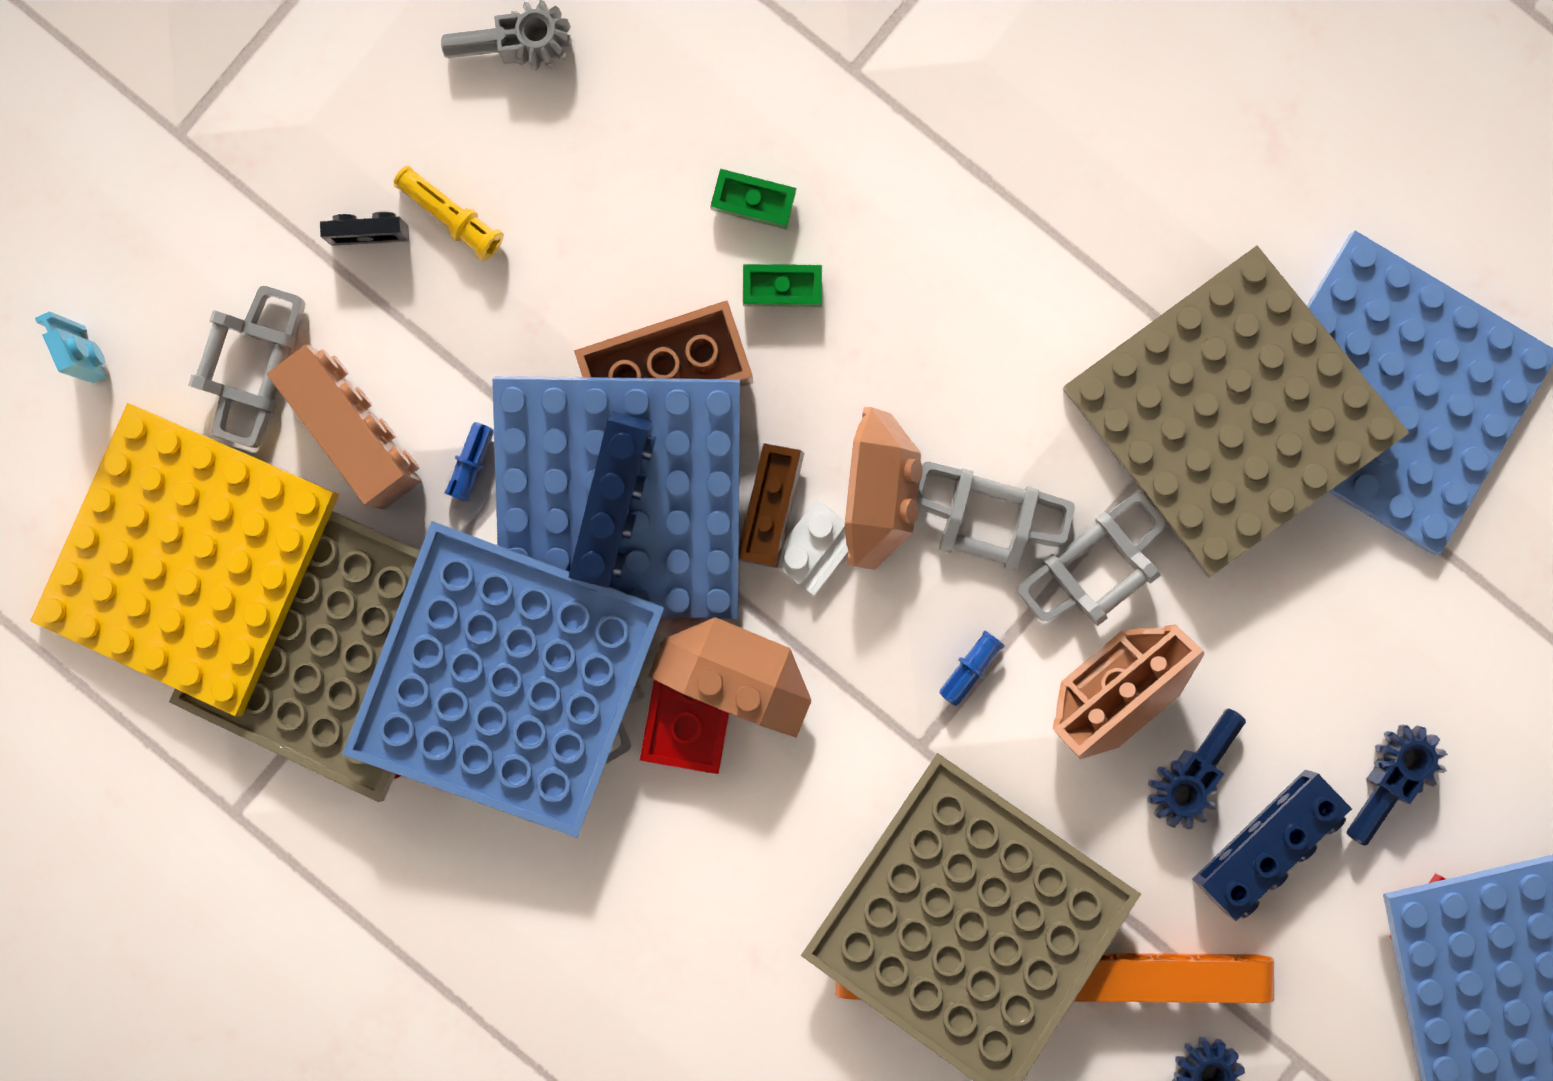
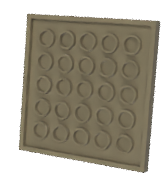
[1063,245,1409,578]
[169,511,420,802]
[800,753,1141,1081]

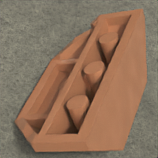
[845,407,923,570]
[648,617,812,738]
[1052,624,1205,759]

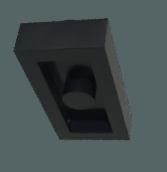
[320,212,409,246]

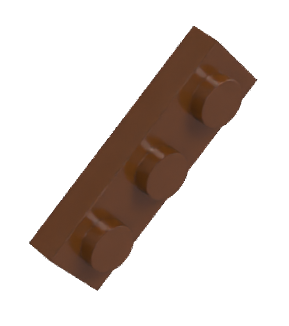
[739,443,805,569]

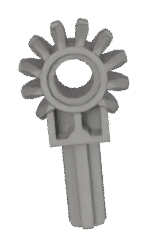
[441,0,572,71]

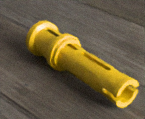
[393,166,504,261]

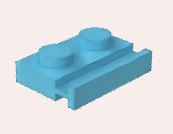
[35,311,107,383]

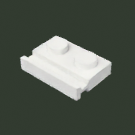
[778,498,848,596]

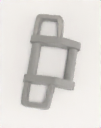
[188,285,306,448]
[917,462,1075,571]
[1016,492,1166,626]

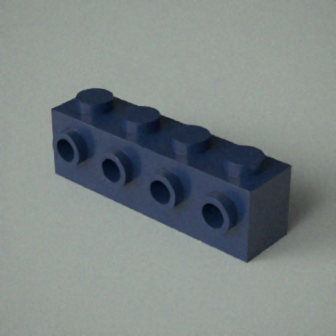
[568,411,656,588]
[1192,769,1352,921]

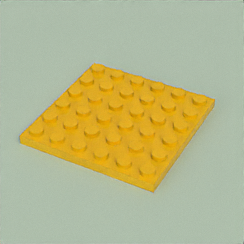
[30,403,339,716]

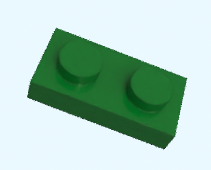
[710,168,797,229]
[743,264,822,307]

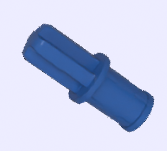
[444,422,494,502]
[939,630,1005,706]

